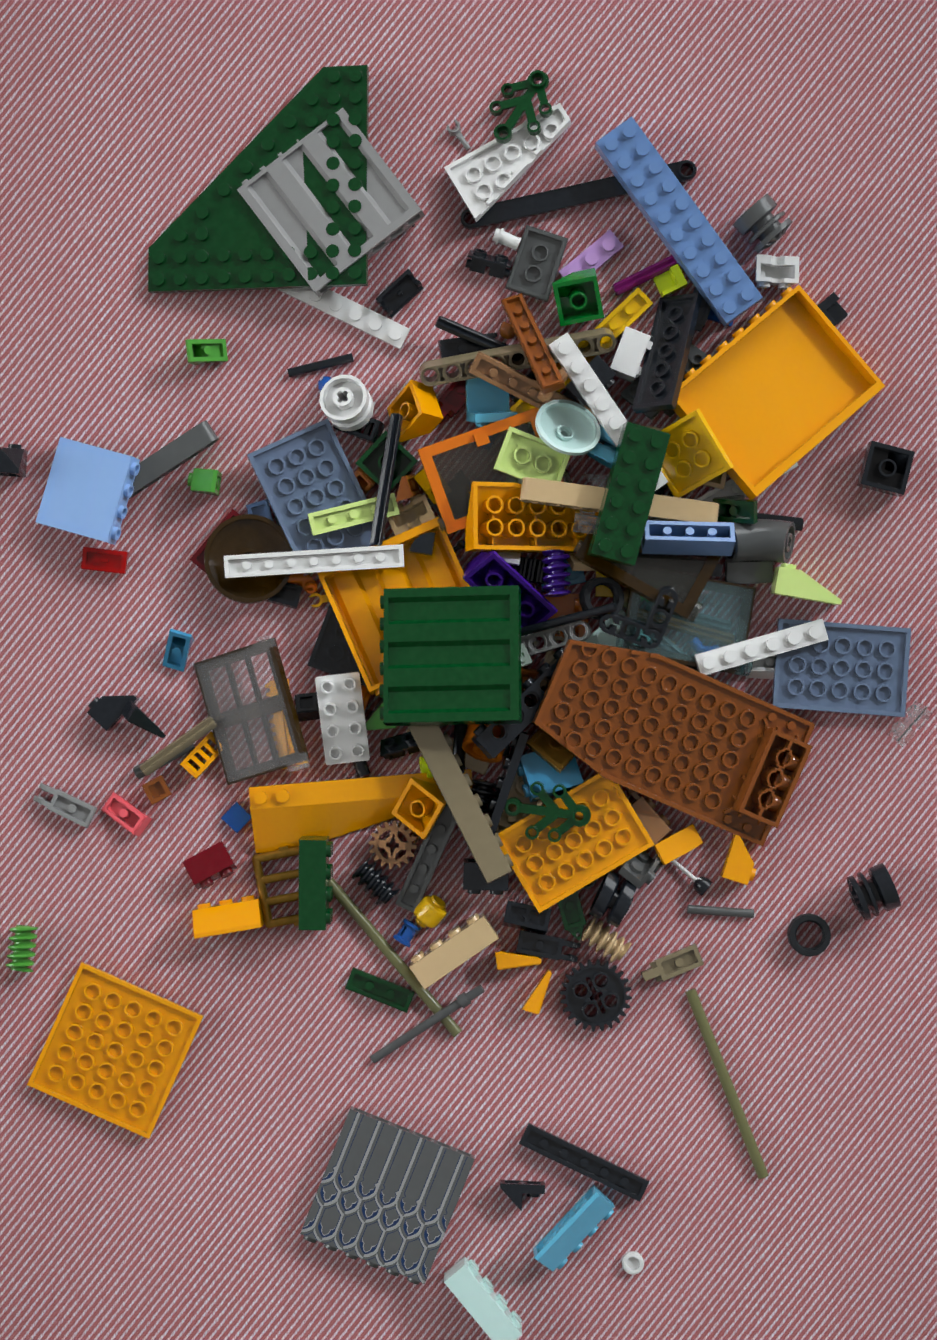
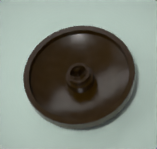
[204,514,292,604]

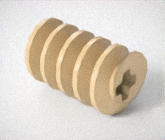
[581,917,632,963]

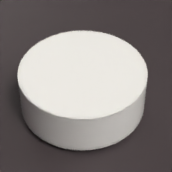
[622,1251,644,1275]

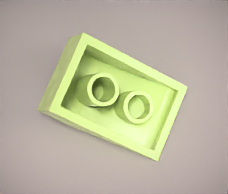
[770,563,842,605]

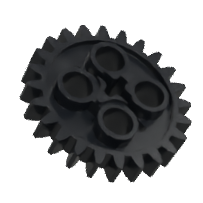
[559,958,632,1032]

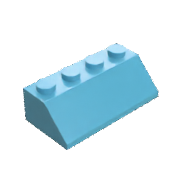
[533,1185,614,1271]

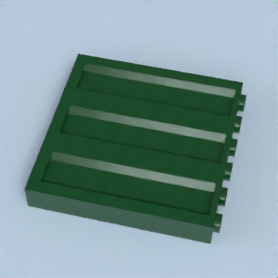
[380,585,522,726]

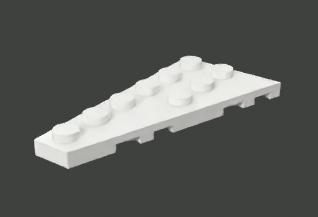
[444,103,571,222]

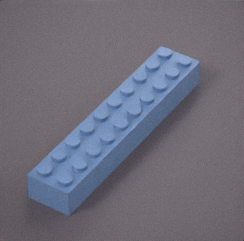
[594,116,763,327]

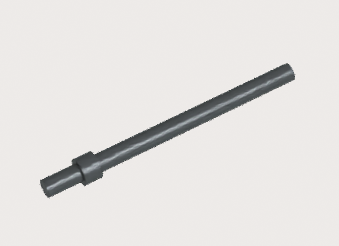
[370,985,485,1064]

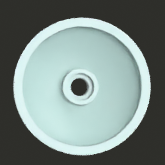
[535,399,601,456]

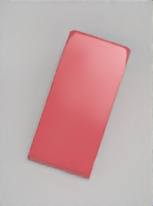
[101,792,152,837]

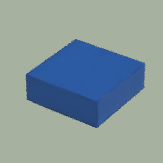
[221,802,251,833]

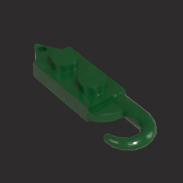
[558,891,587,941]

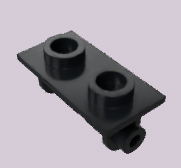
[465,249,513,279]
[380,732,420,761]

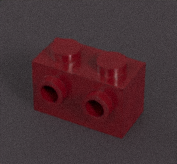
[182,841,237,889]

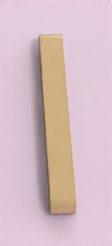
[520,477,719,522]

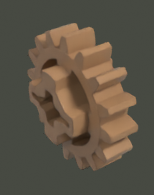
[369,820,417,869]

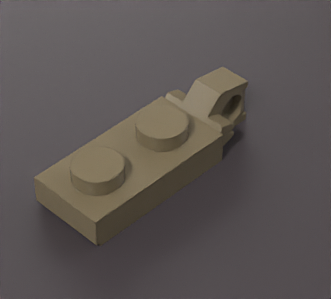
[641,943,704,982]

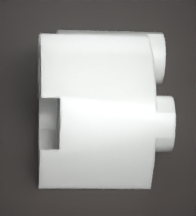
[755,254,800,290]

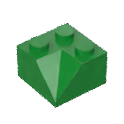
[552,268,604,326]

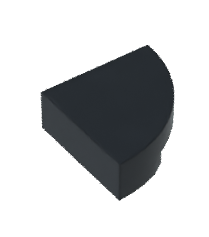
[410,532,436,556]

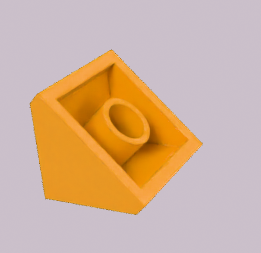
[391,777,446,840]

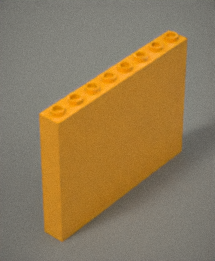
[673,285,885,500]

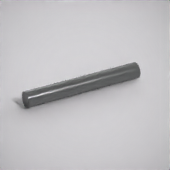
[687,905,754,918]

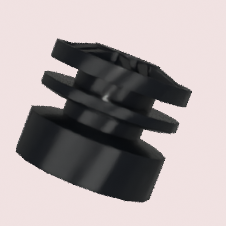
[847,863,901,921]

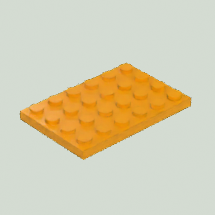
[498,774,655,913]

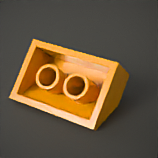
[192,895,264,939]

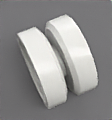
[319,375,374,431]

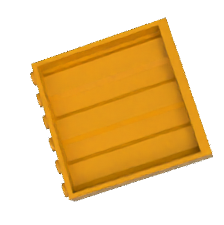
[317,517,470,696]

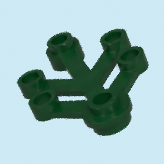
[489,70,553,144]
[504,781,591,842]

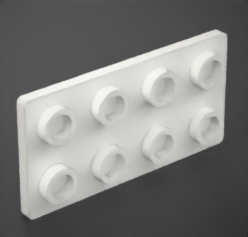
[315,672,370,765]

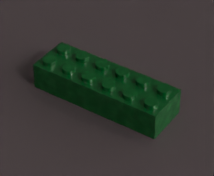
[587,421,671,567]

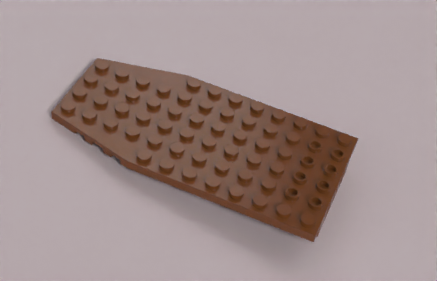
[532,639,816,846]

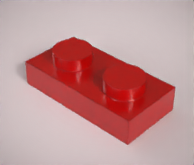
[81,547,129,574]

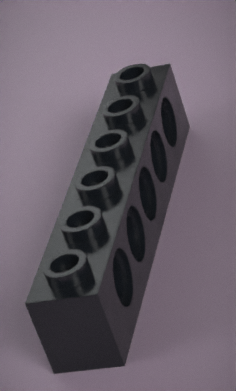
[471,647,564,759]

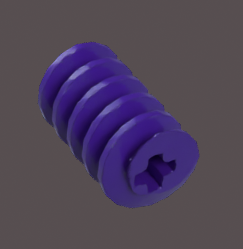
[542,550,571,597]

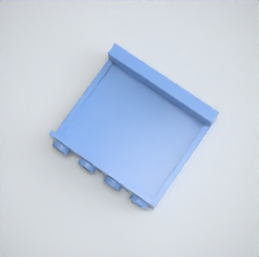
[35,437,140,545]

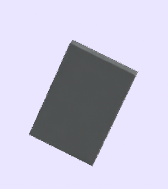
[505,225,568,302]

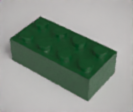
[299,836,333,930]

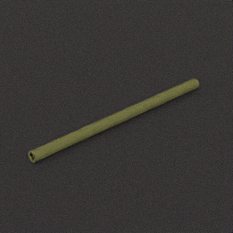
[329,878,462,1037]
[685,988,769,1179]

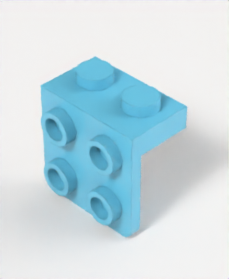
[466,377,517,427]

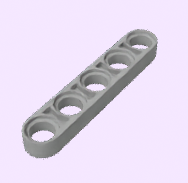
[521,621,591,657]

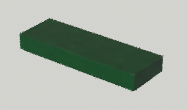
[345,967,415,1013]

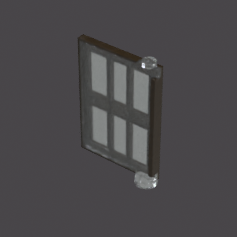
[194,635,310,785]

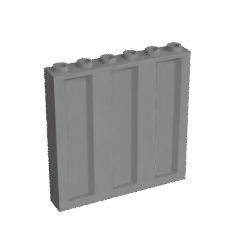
[237,108,425,297]

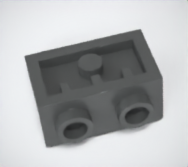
[618,851,662,889]

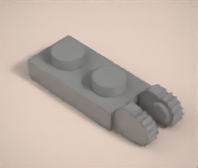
[33,783,98,828]

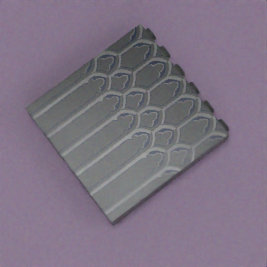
[300,1106,475,1285]

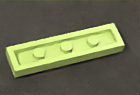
[307,493,400,536]

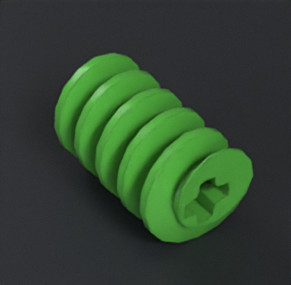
[6,925,38,972]

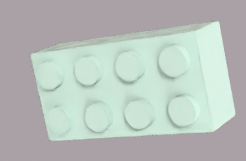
[444,1256,523,1340]

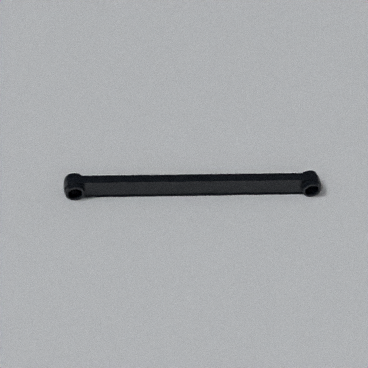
[461,160,697,230]

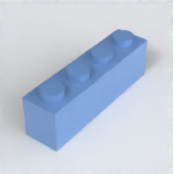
[642,520,736,556]

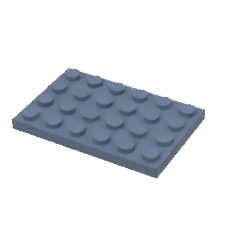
[247,418,385,576]
[772,618,911,717]

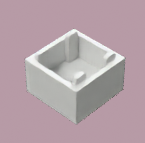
[610,326,653,383]

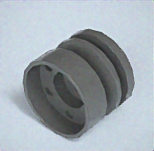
[733,194,793,253]

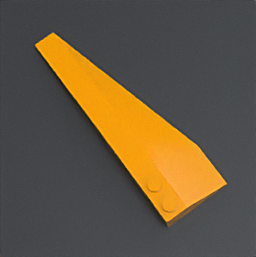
[465,481,642,553]
[249,769,473,853]

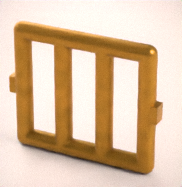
[252,846,299,929]

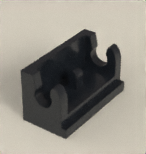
[376,269,424,318]
[502,900,552,935]

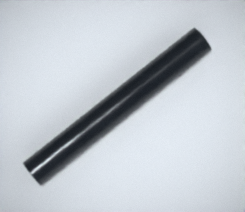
[287,353,354,377]

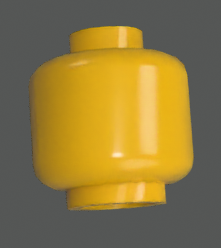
[414,895,447,928]

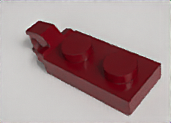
[438,380,466,424]

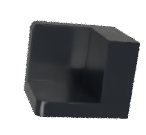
[818,292,848,326]

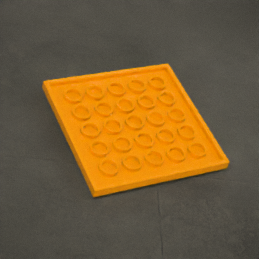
[27,962,204,1139]

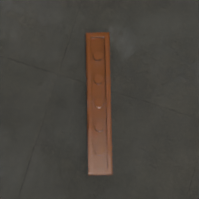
[501,293,565,394]

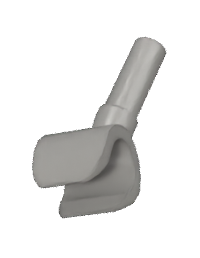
[447,120,471,151]

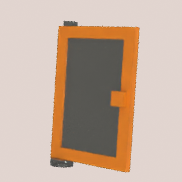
[417,407,572,535]

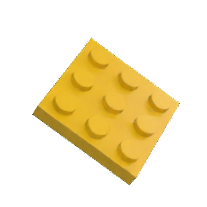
[660,408,733,498]

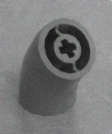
[723,519,796,563]

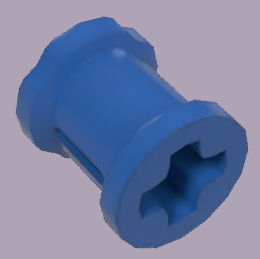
[393,918,421,947]

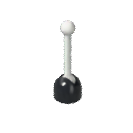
[671,860,713,896]

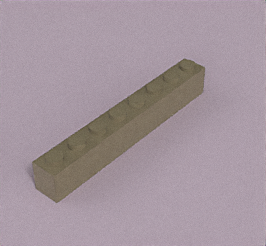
[408,725,514,884]

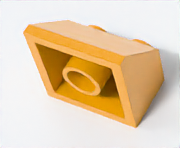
[387,380,443,442]

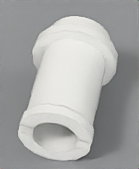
[492,228,521,251]

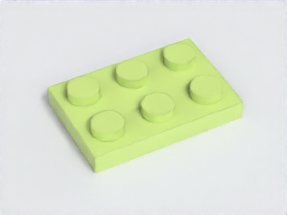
[493,426,571,482]

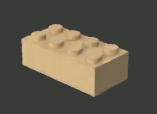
[409,913,499,990]

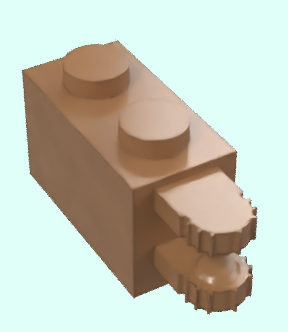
[625,787,671,847]

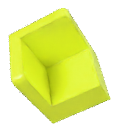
[653,264,688,298]

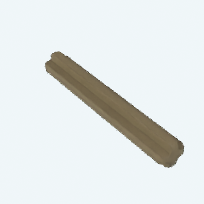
[140,716,217,776]

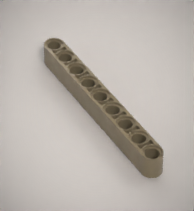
[419,328,616,386]

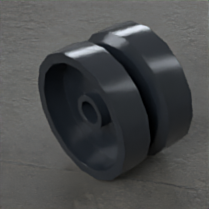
[589,871,637,927]

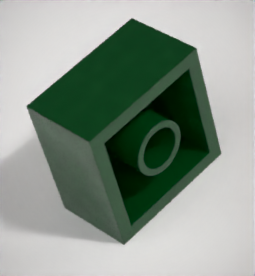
[356,431,420,493]

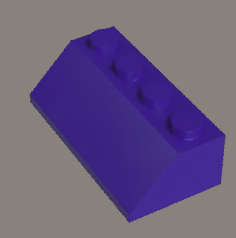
[463,551,558,636]

